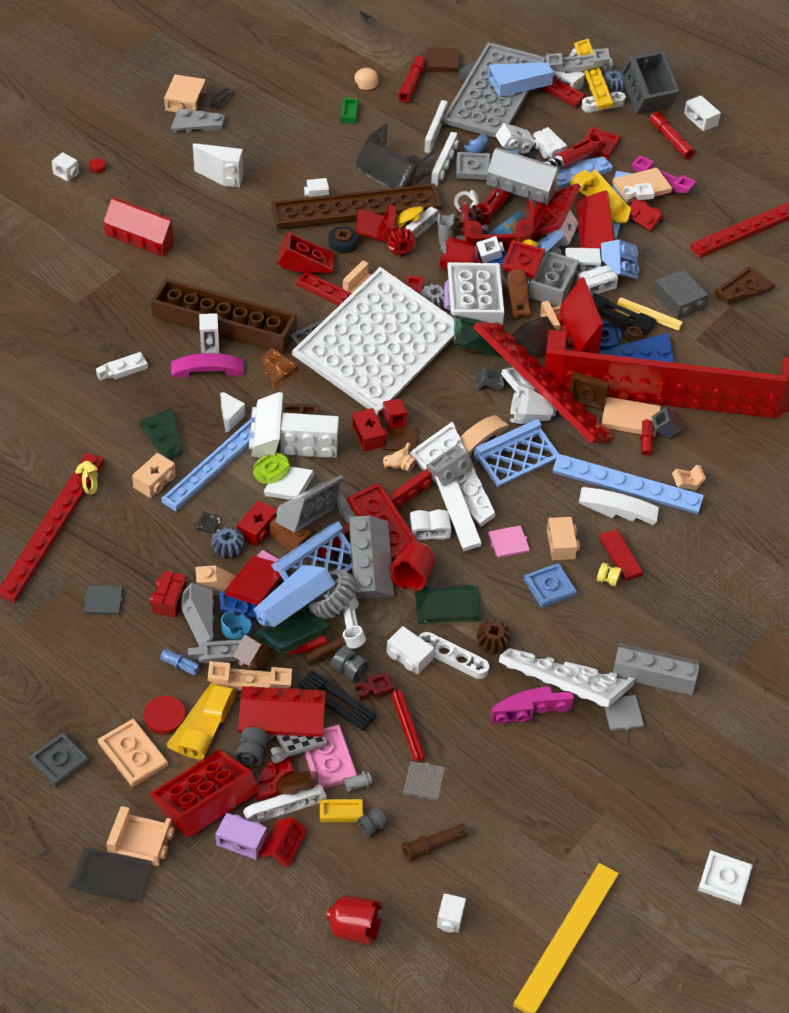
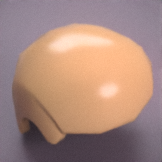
[354,68,379,90]

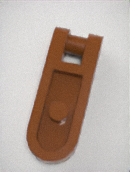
[508,269,530,319]

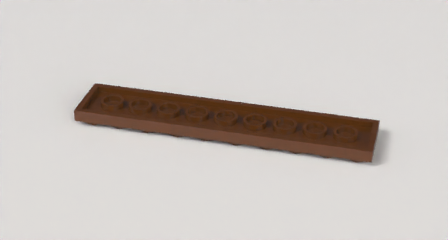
[271,183,442,229]

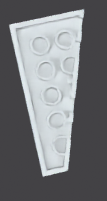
[409,421,495,527]

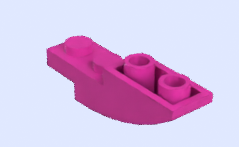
[490,686,573,724]

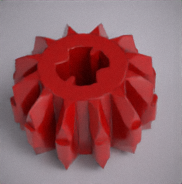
[387,227,416,256]

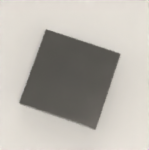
[29,732,90,787]

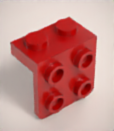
[356,204,397,243]

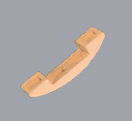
[460,415,509,457]
[208,661,292,691]

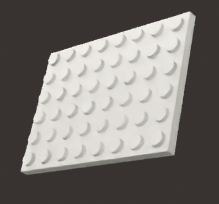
[292,267,464,415]

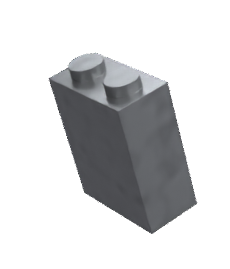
[653,269,708,319]

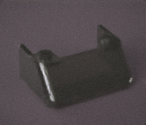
[356,124,435,188]

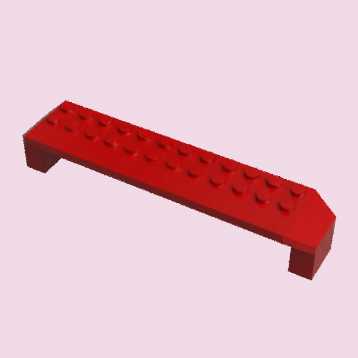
[544,330,789,419]

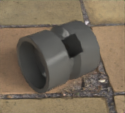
[331,645,370,683]
[235,727,269,767]

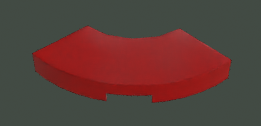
[256,756,293,802]

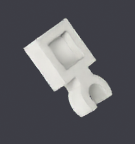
[623,183,654,200]

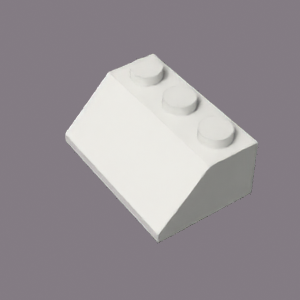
[249,392,283,458]

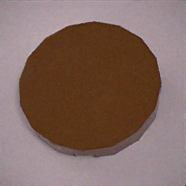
[276,771,319,795]

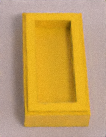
[320,799,363,822]

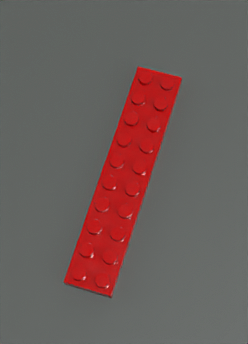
[473,322,615,444]

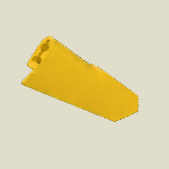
[570,169,631,223]
[167,683,238,760]

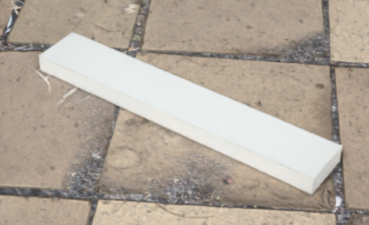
[428,453,482,552]

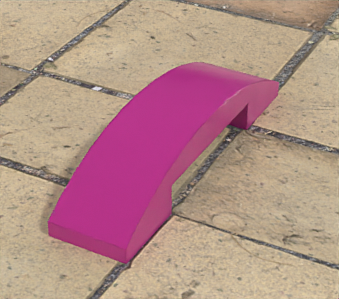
[632,155,697,193]
[171,353,244,377]

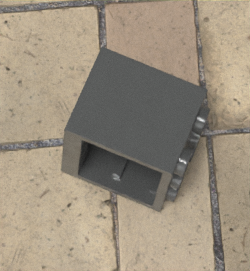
[621,50,680,115]

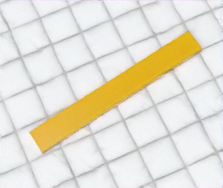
[513,863,619,1013]

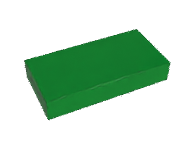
[340,98,359,123]

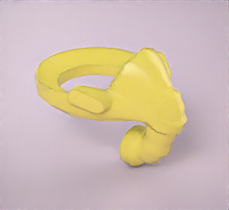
[75,461,98,495]

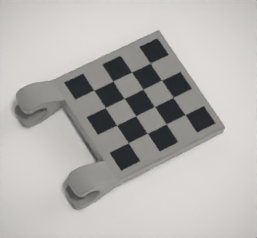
[267,734,327,763]

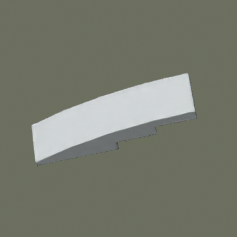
[579,487,659,525]

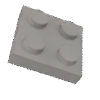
[456,152,490,180]

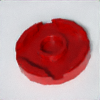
[143,696,186,735]

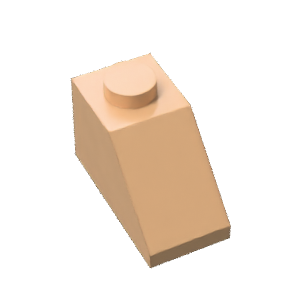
[196,565,236,596]

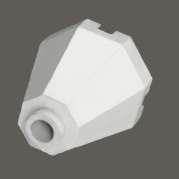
[510,386,556,424]

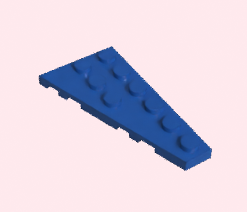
[599,333,674,363]

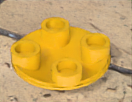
[395,206,424,228]

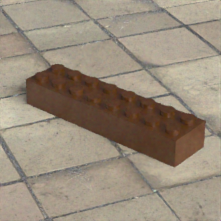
[151,278,297,353]

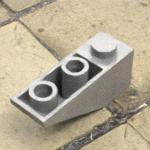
[182,583,214,645]

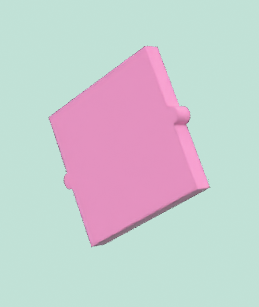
[488,526,530,558]

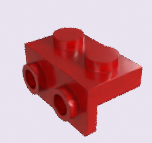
[629,199,664,232]

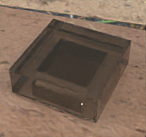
[196,511,221,535]

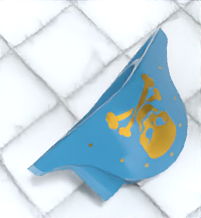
[488,210,522,234]

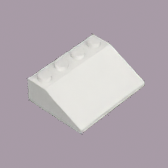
[447,263,504,325]

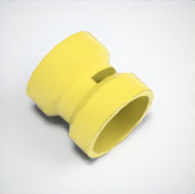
[597,562,622,587]

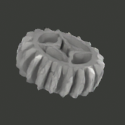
[307,569,357,620]

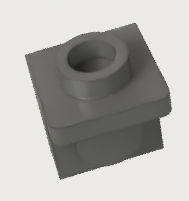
[475,366,504,391]

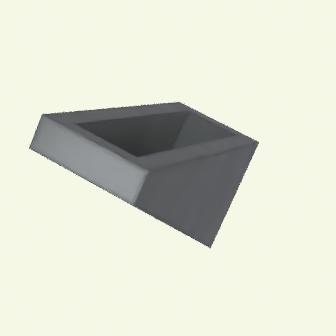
[459,57,479,80]

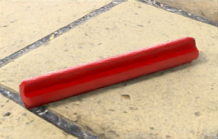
[392,690,425,762]

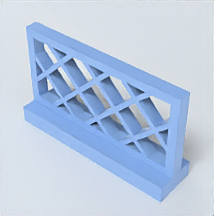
[473,419,559,487]
[271,521,352,581]

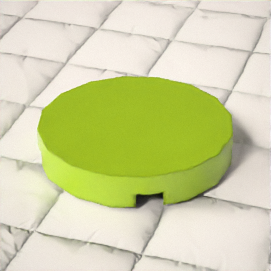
[253,453,290,484]

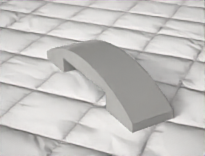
[546,48,610,72]

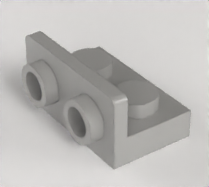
[426,445,473,487]

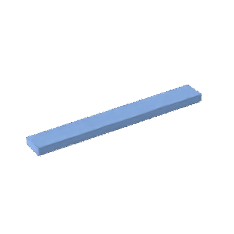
[161,418,254,511]

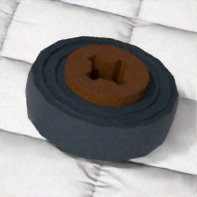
[328,226,358,252]

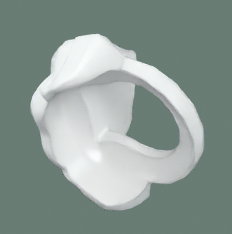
[454,190,479,212]

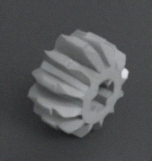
[420,283,445,310]

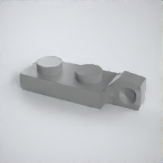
[188,640,241,664]

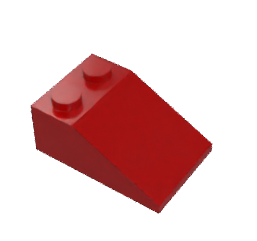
[277,231,334,273]

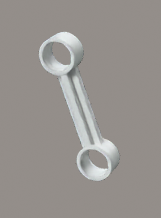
[341,593,366,648]

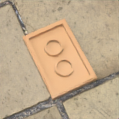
[613,168,672,204]
[601,397,661,437]
[98,718,168,788]

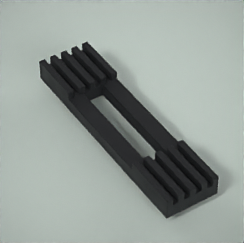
[592,293,656,334]
[299,669,376,731]

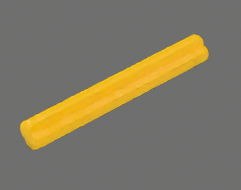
[617,297,683,331]

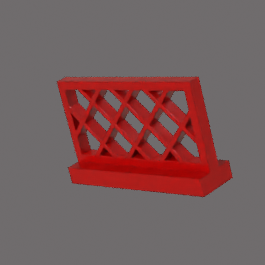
[532,183,581,242]

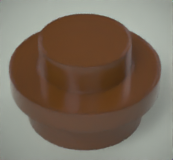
[625,326,643,342]

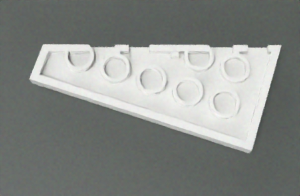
[499,648,635,707]

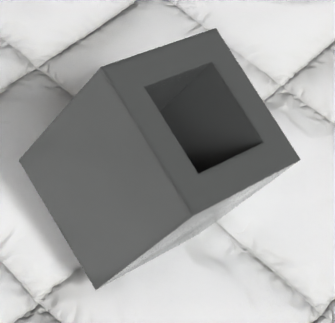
[652,407,683,439]

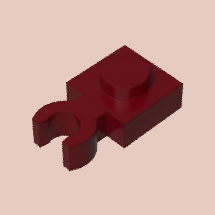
[355,672,394,700]

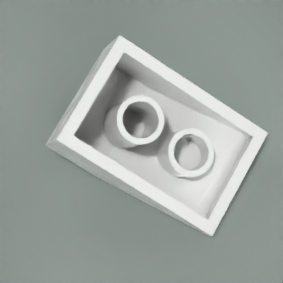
[193,143,243,187]

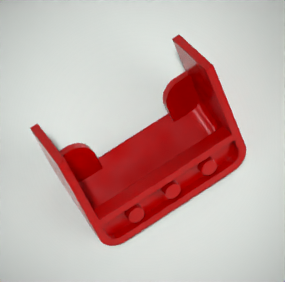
[462,199,534,251]

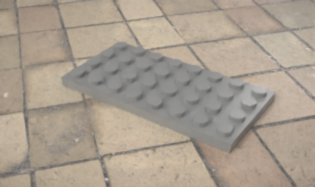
[443,42,546,138]

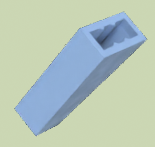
[488,62,554,97]
[253,565,335,627]

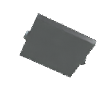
[84,585,123,615]

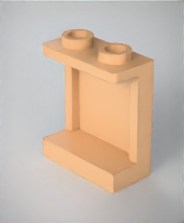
[106,806,175,867]

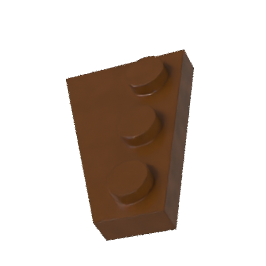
[714,266,775,304]

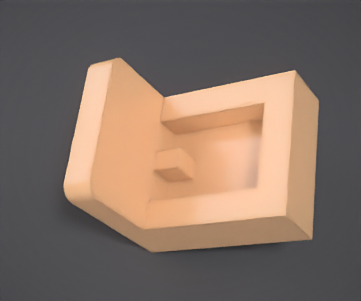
[672,465,706,491]

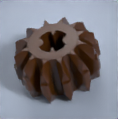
[454,203,483,231]
[476,619,511,654]

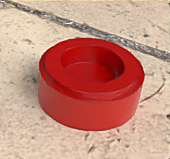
[89,158,106,173]

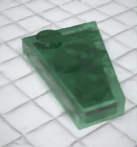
[139,408,182,460]

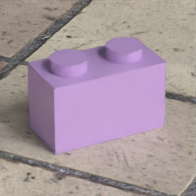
[215,813,267,860]

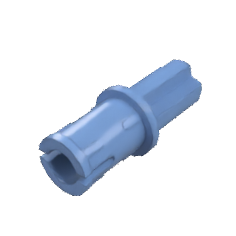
[160,648,200,675]

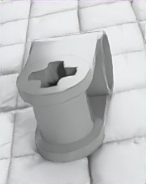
[437,213,454,241]

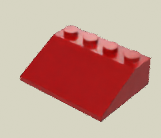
[557,277,603,354]
[149,749,259,838]

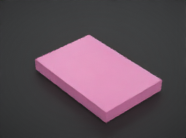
[304,725,357,789]

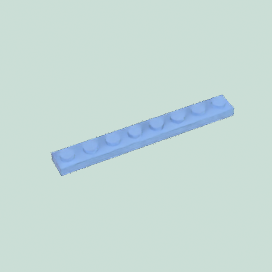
[553,454,704,515]

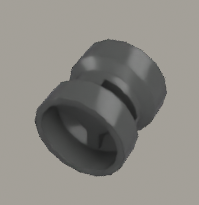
[357,807,387,837]

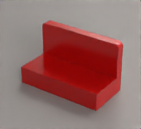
[259,817,307,867]

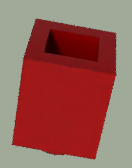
[382,399,407,429]

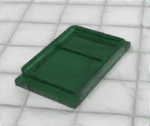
[454,315,508,357]
[415,585,482,624]
[255,609,331,654]

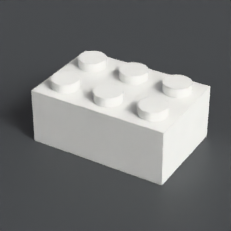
[280,413,339,458]

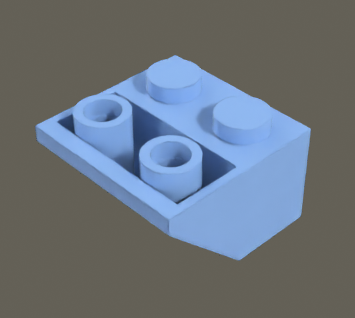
[601,240,639,279]

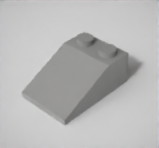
[528,251,579,306]

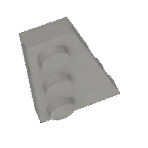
[171,109,225,134]

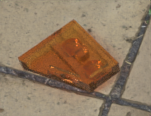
[260,348,298,389]

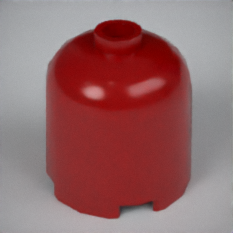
[439,236,481,271]
[389,541,436,592]
[326,895,383,946]

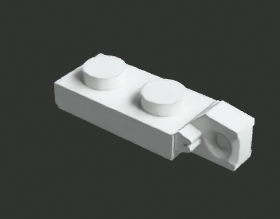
[96,352,148,380]

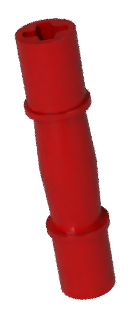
[398,56,427,103]
[650,112,695,160]

